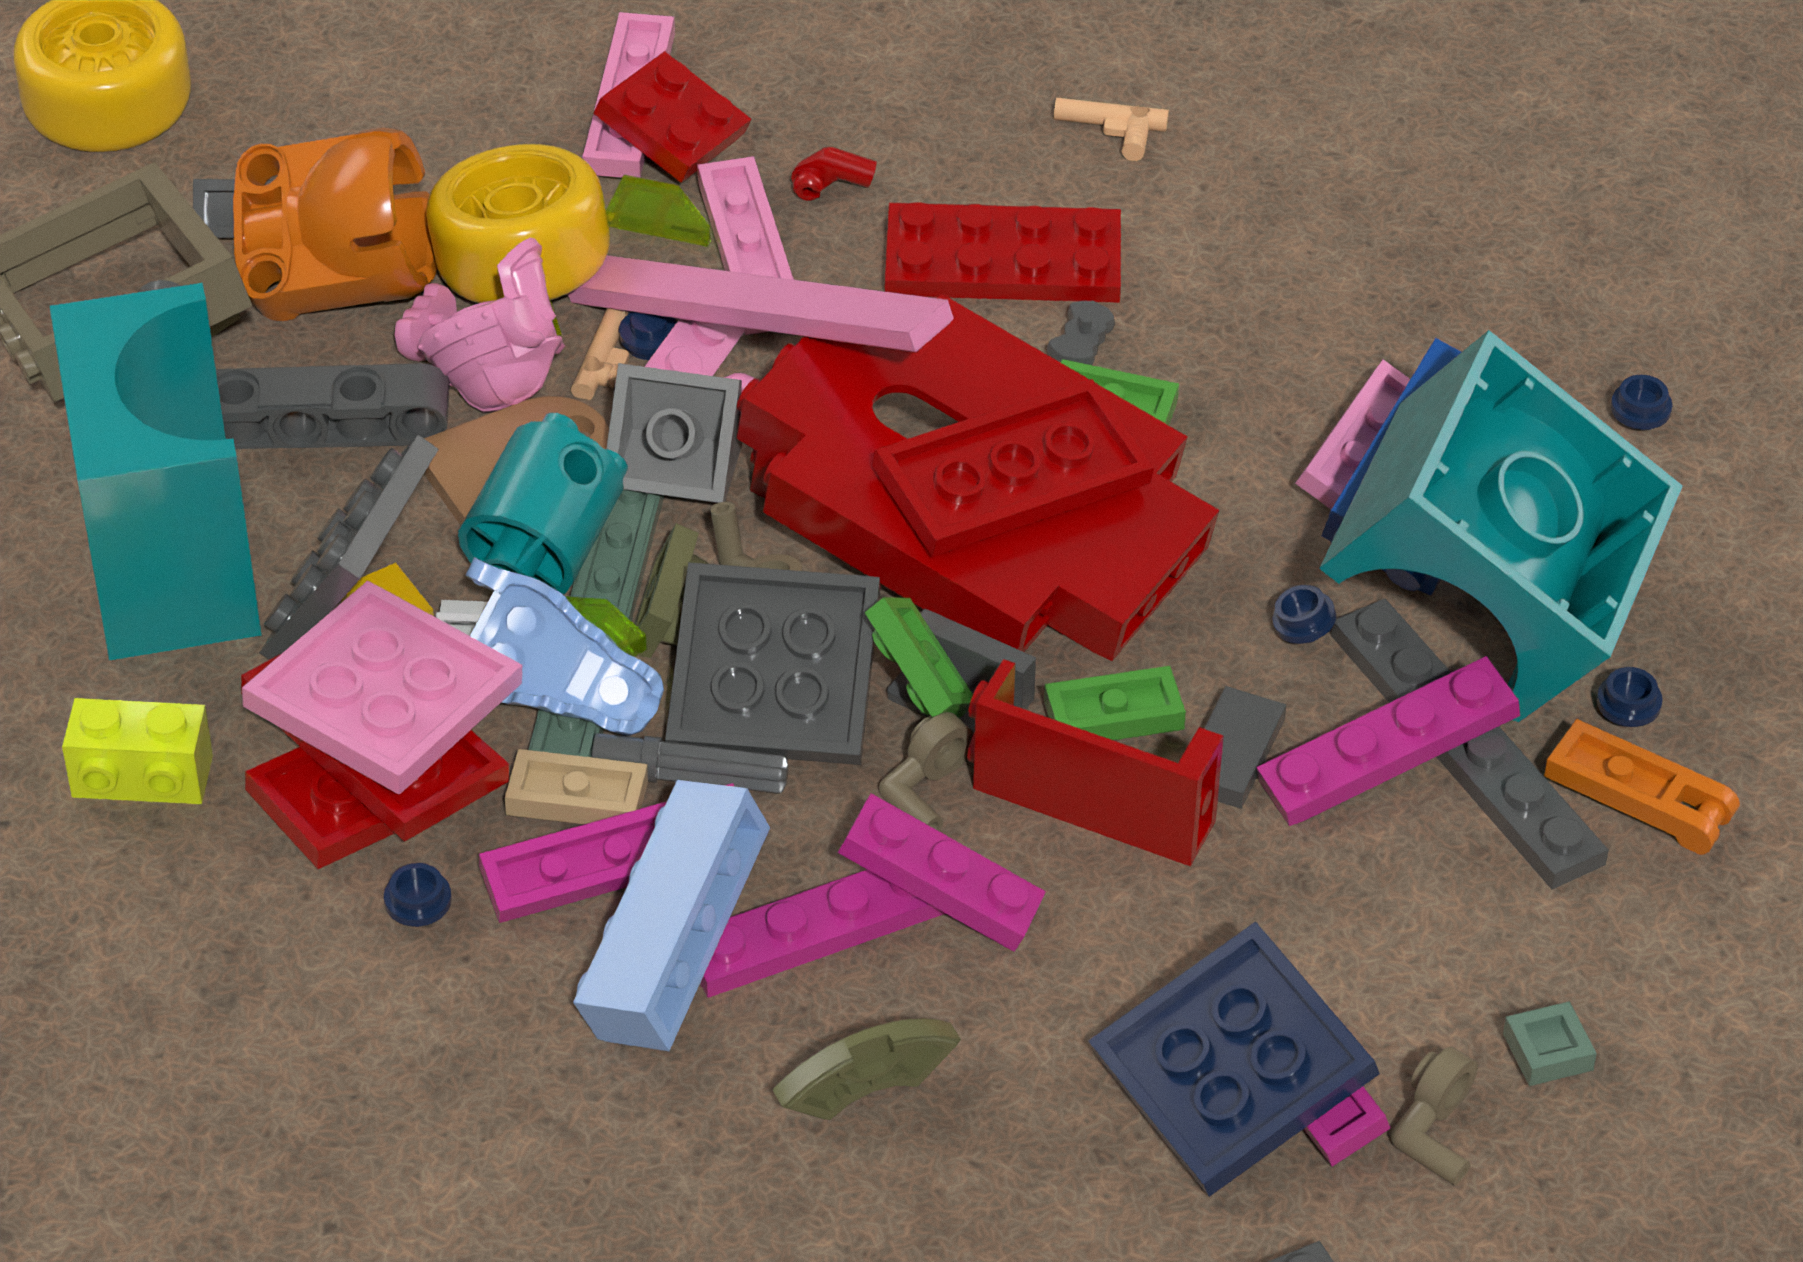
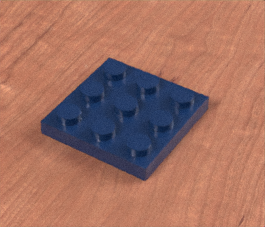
[1088,921,1380,1197]

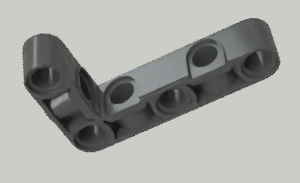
[138,280,450,449]

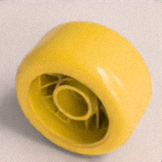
[14,0,191,152]
[426,144,610,303]

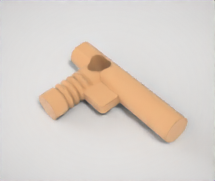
[1054,98,1169,161]
[571,308,629,400]

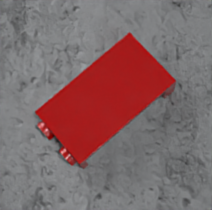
[967,659,1224,867]

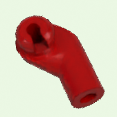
[791,147,877,201]

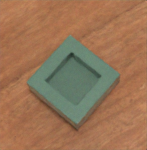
[1503,1001,1597,1086]

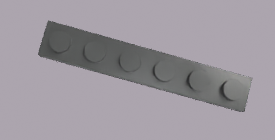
[1331,598,1609,890]

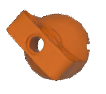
[233,127,437,321]

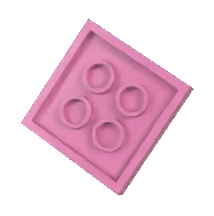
[242,581,522,795]

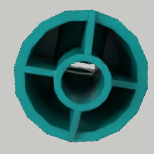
[458,413,628,594]

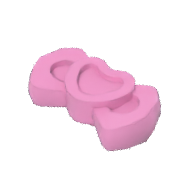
[394,283,457,362]

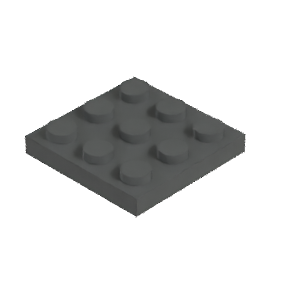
[259,435,439,660]
[665,562,881,765]

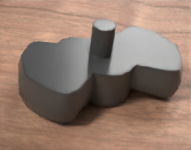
[1047,301,1115,365]

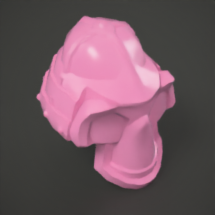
[418,238,565,413]

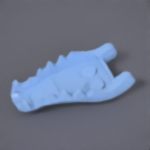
[465,557,664,736]

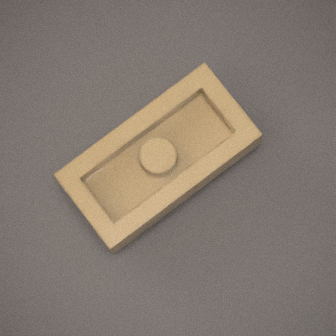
[505,749,648,824]

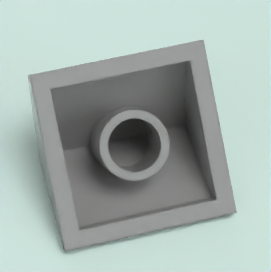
[607,363,743,503]

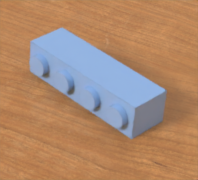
[573,780,770,1051]

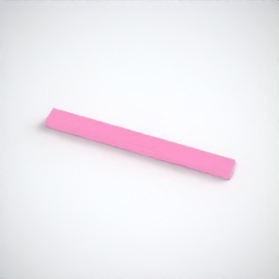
[568,255,954,352]

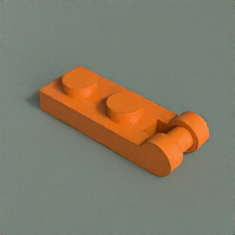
[1544,719,1740,855]

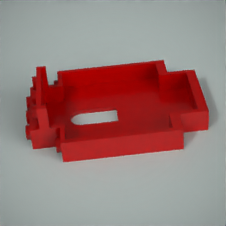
[737,293,1220,661]

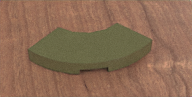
[772,1018,961,1120]

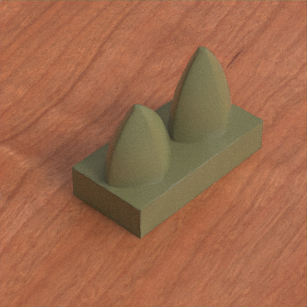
[626,523,709,658]

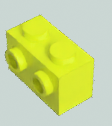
[62,698,213,804]

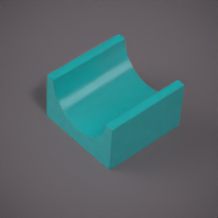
[49,283,262,661]
[1319,330,1683,722]

